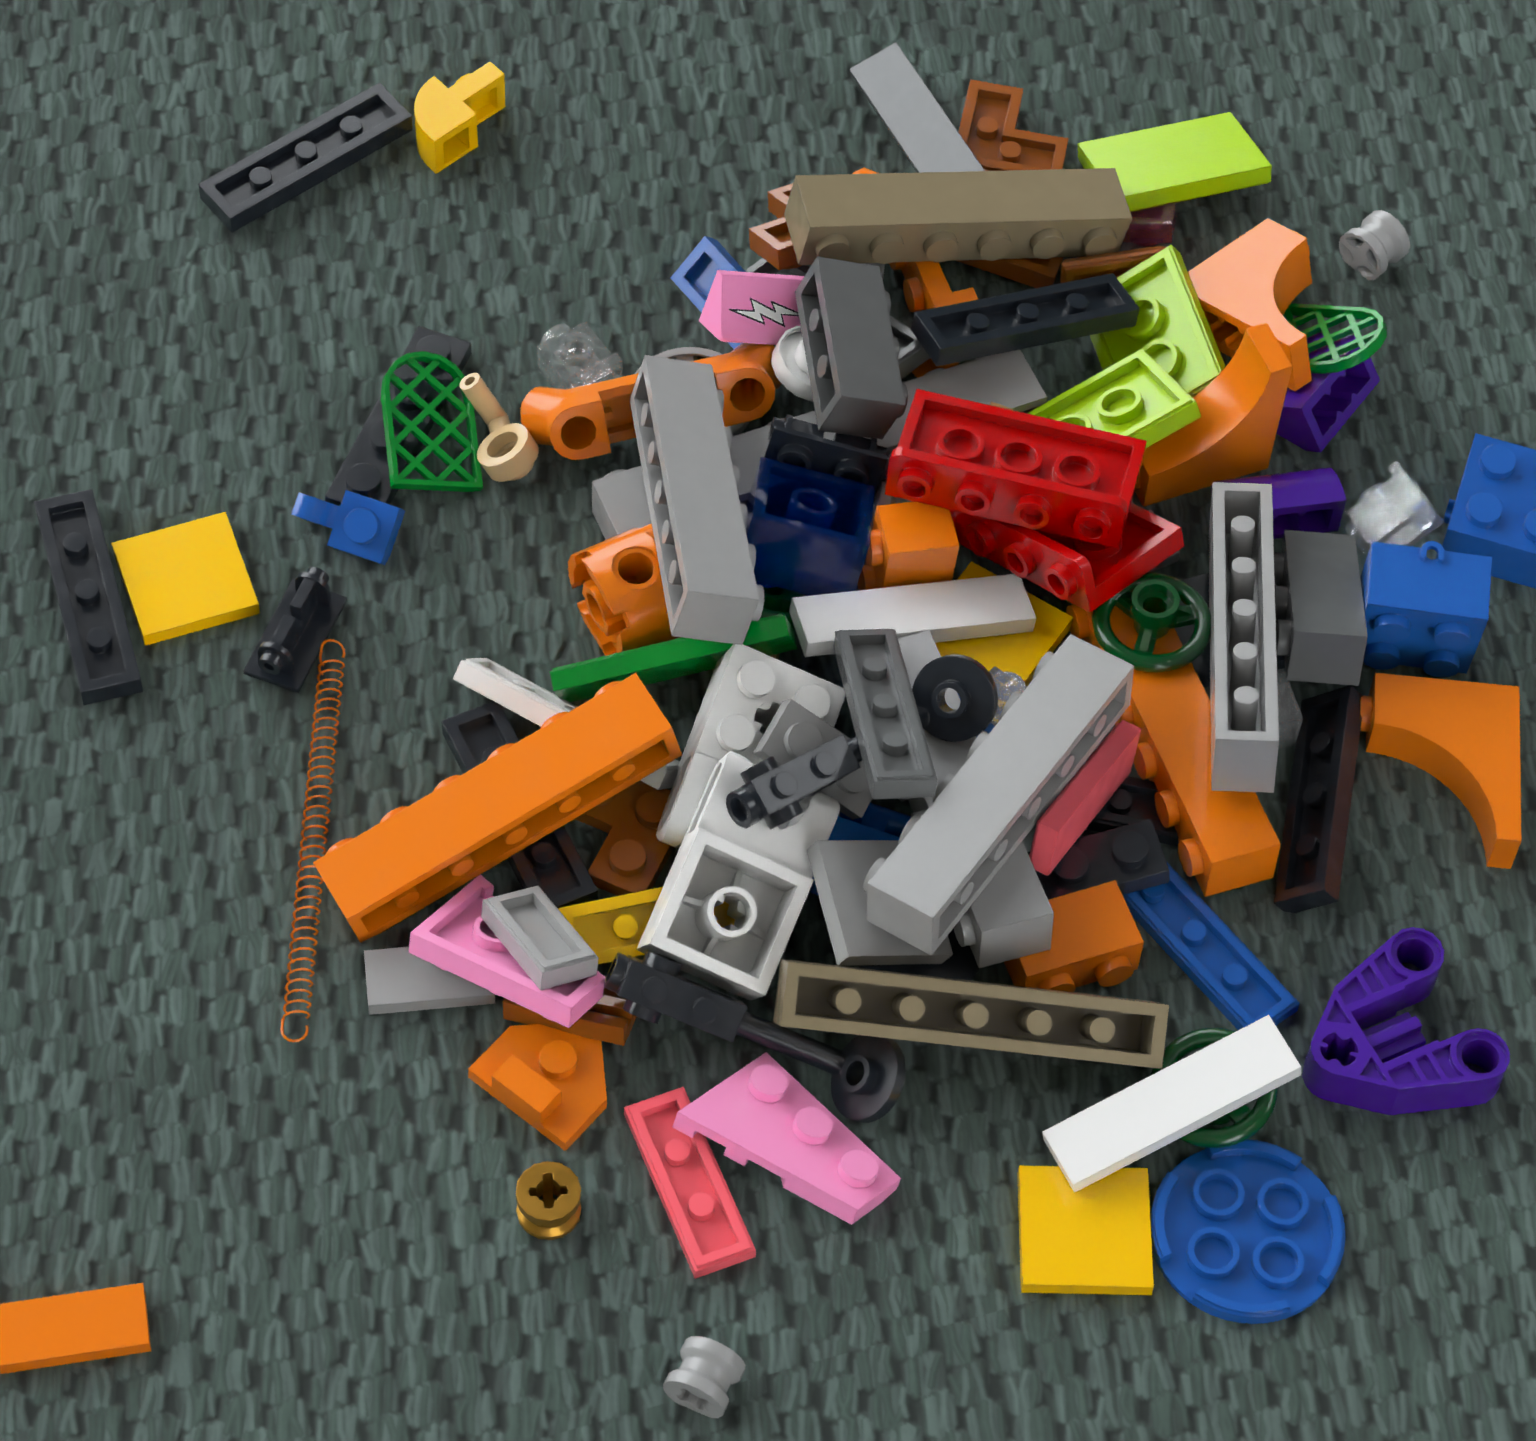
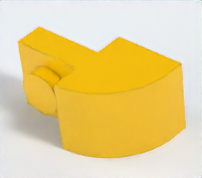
[414,62,506,174]

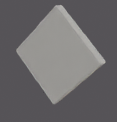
[806,840,953,966]

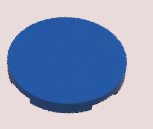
[1150,1139,1345,1324]

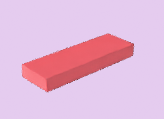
[1029,720,1141,876]
[624,1086,756,1279]

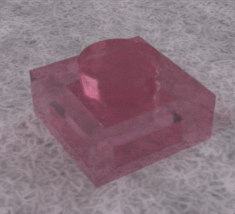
[1123,202,1177,246]

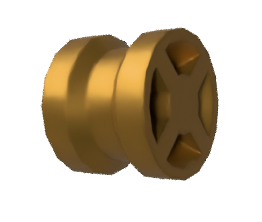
[516,1161,581,1240]

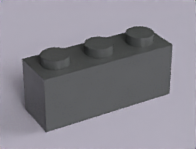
[795,257,908,440]
[1274,530,1368,686]

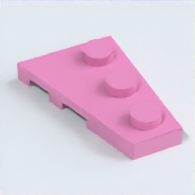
[409,874,605,1028]
[672,1052,901,1225]

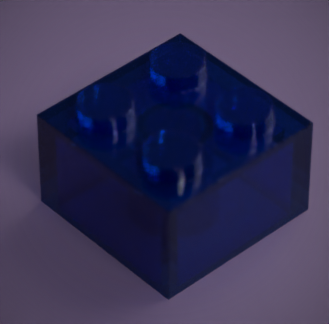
[746,457,875,596]

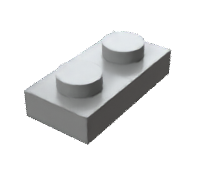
[753,699,872,820]

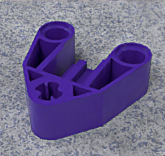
[1302,927,1510,1115]

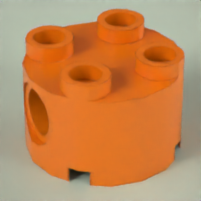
[568,524,681,656]

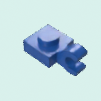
[291,490,405,565]

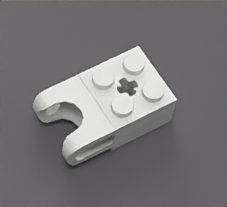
[656,644,846,848]
[636,751,840,1000]

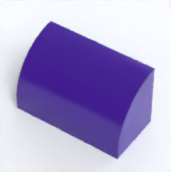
[1276,333,1380,452]
[1210,467,1347,539]

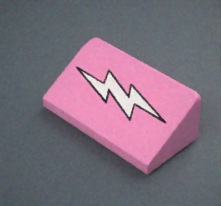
[699,270,804,345]

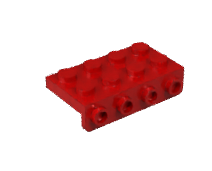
[885,389,1147,549]
[950,503,1184,613]

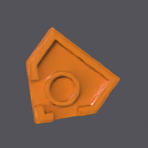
[468,1024,607,1151]

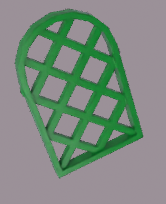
[1283,303,1387,374]
[381,351,483,492]

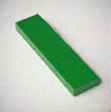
[549,614,798,702]

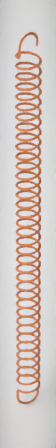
[280,639,346,1042]

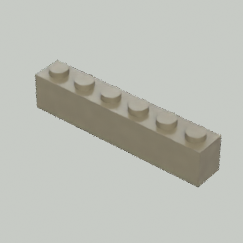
[784,168,1132,265]
[773,959,1169,1069]

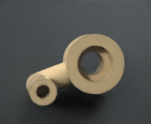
[459,373,539,482]

